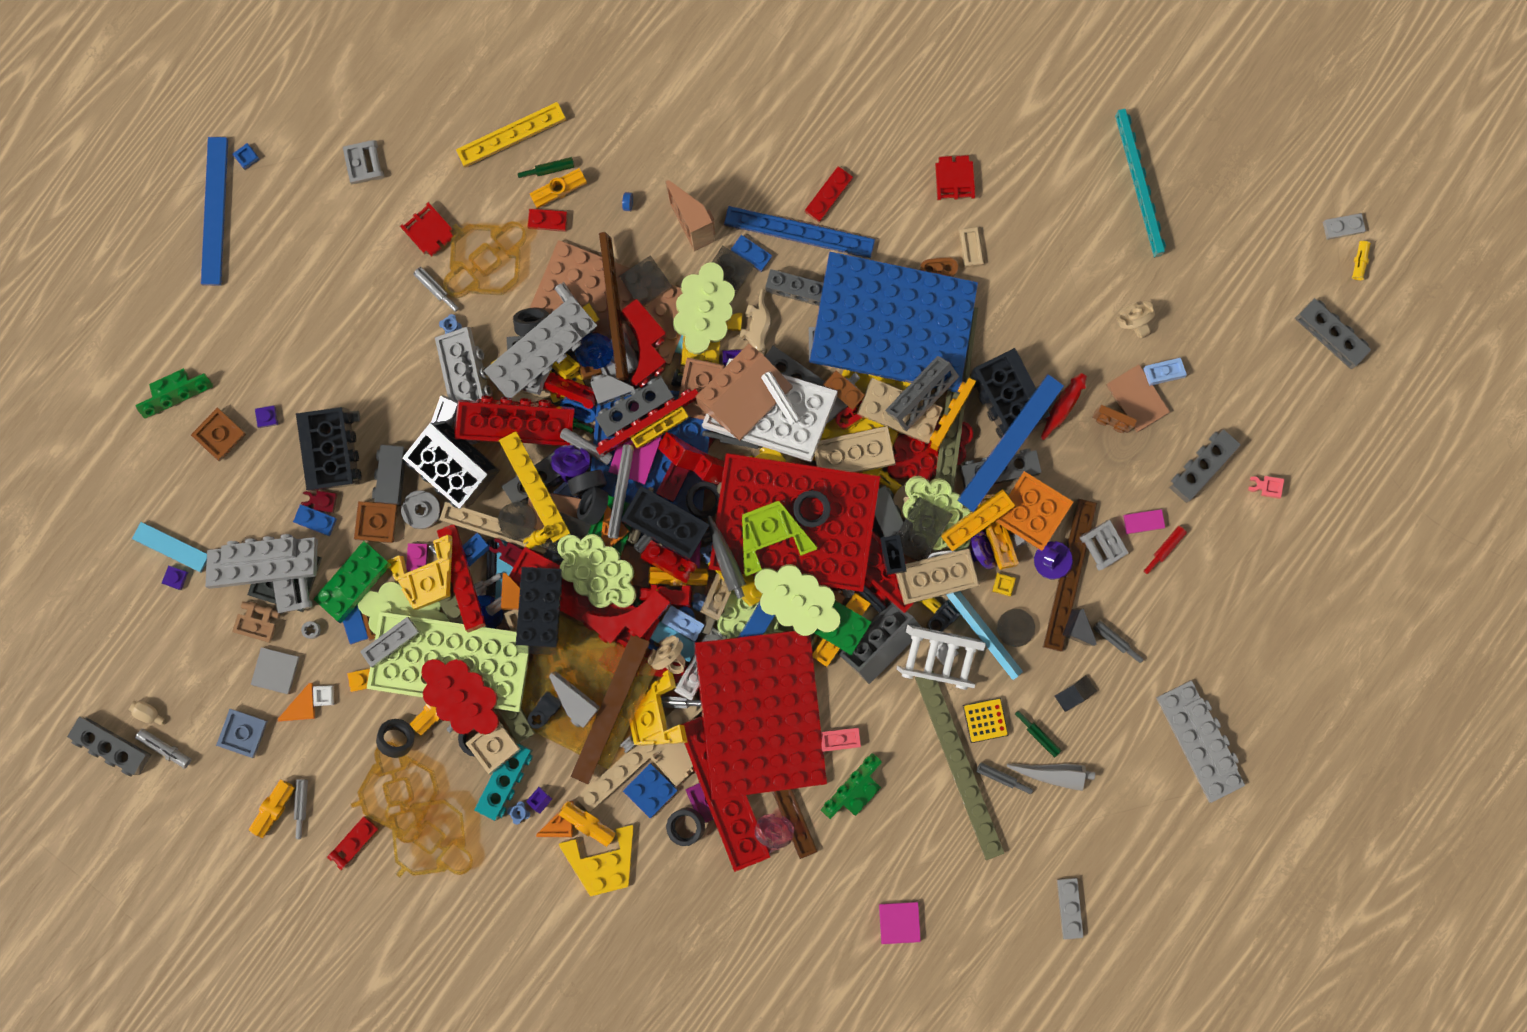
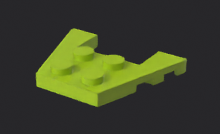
[742,501,817,576]

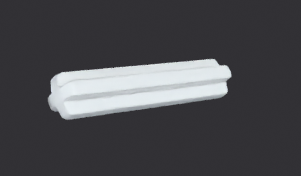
[761,371,799,424]

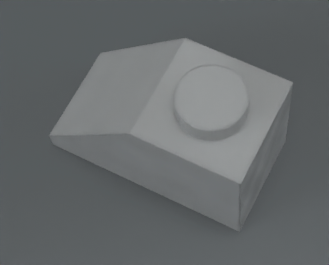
[590,374,635,406]

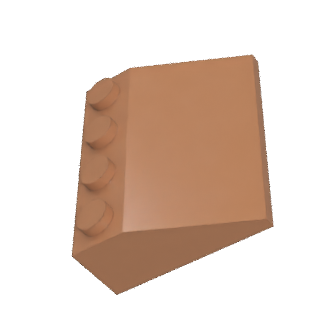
[665,180,716,251]
[696,344,793,441]

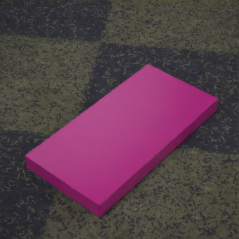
[609,403,663,484]

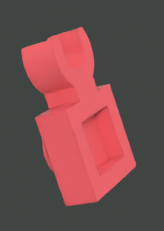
[1248,476,1284,499]

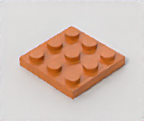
[995,471,1073,551]

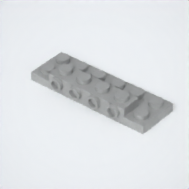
[484,296,597,400]
[435,327,492,445]
[205,534,318,589]
[1156,680,1245,803]

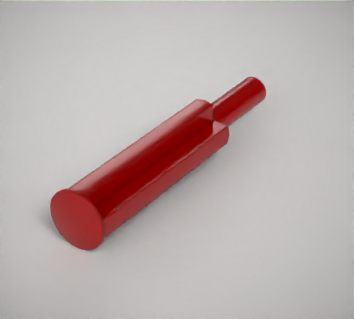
[1144,526,1187,574]

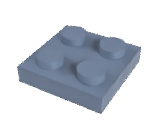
[216,709,268,758]

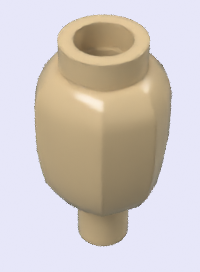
[129,700,165,725]

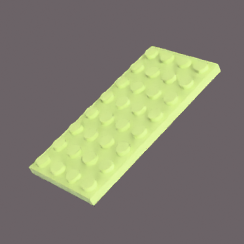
[367,612,529,712]

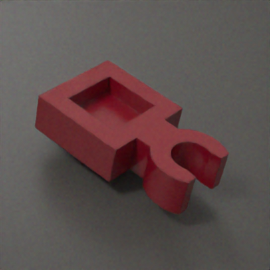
[301,491,337,513]
[489,538,523,567]

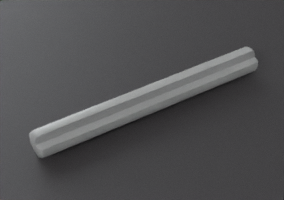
[608,445,634,539]

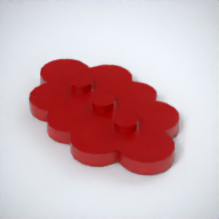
[887,416,973,481]
[421,659,499,735]

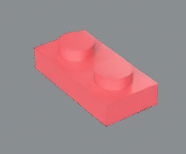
[821,728,861,752]

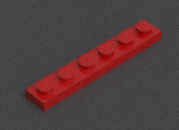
[596,388,698,457]
[437,524,486,633]

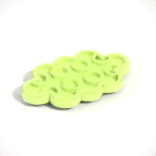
[673,262,735,354]
[903,476,971,552]
[557,534,636,608]
[755,564,840,636]
[358,582,450,634]
[717,591,783,639]

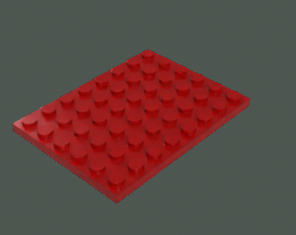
[709,453,880,592]
[694,631,827,799]

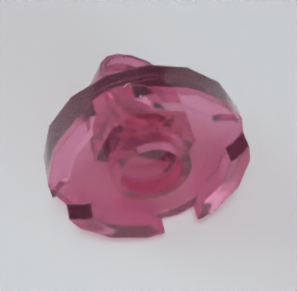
[755,814,794,853]

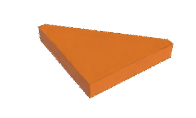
[602,505,630,547]
[501,573,520,610]
[278,683,315,722]
[536,801,574,837]

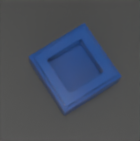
[233,143,260,170]

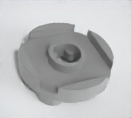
[401,491,441,529]

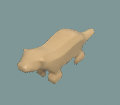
[740,289,772,356]

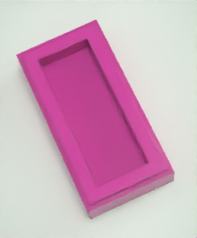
[1123,509,1165,534]

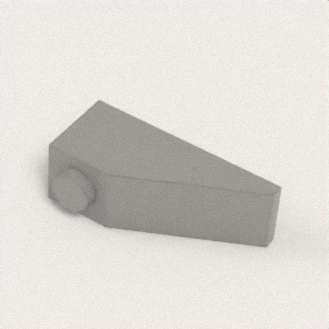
[549,671,600,728]

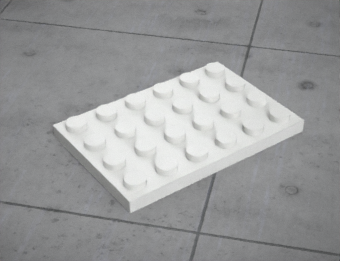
[702,358,838,462]

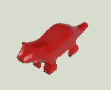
[1041,373,1087,440]

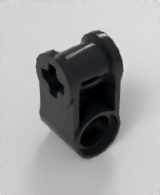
[926,599,960,632]
[528,691,562,729]

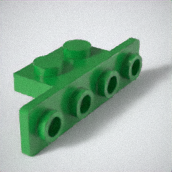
[135,368,213,419]
[821,753,882,819]

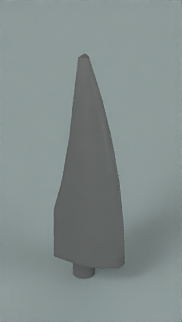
[707,516,746,599]

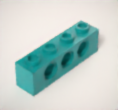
[474,741,533,821]

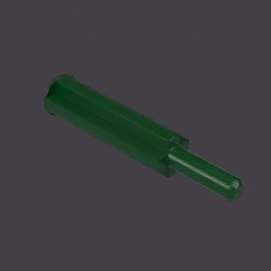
[517,157,574,178]
[1015,711,1062,758]

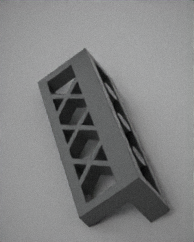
[885,356,959,432]

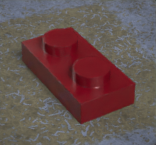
[656,462,690,502]

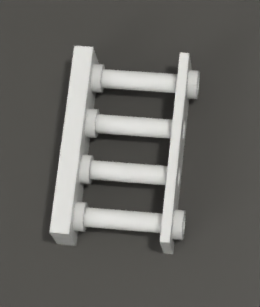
[896,625,986,690]

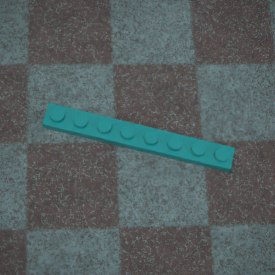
[1115,109,1166,258]

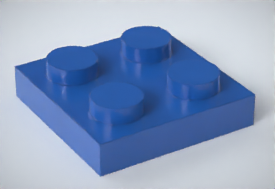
[623,763,678,818]

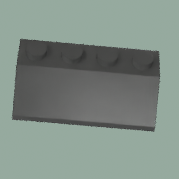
[838,601,921,684]

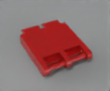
[935,155,975,201]
[400,202,454,257]

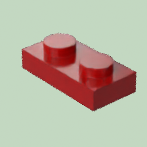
[527,209,567,232]

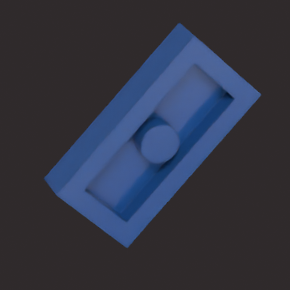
[730,235,772,272]
[293,504,337,536]
[463,532,490,567]

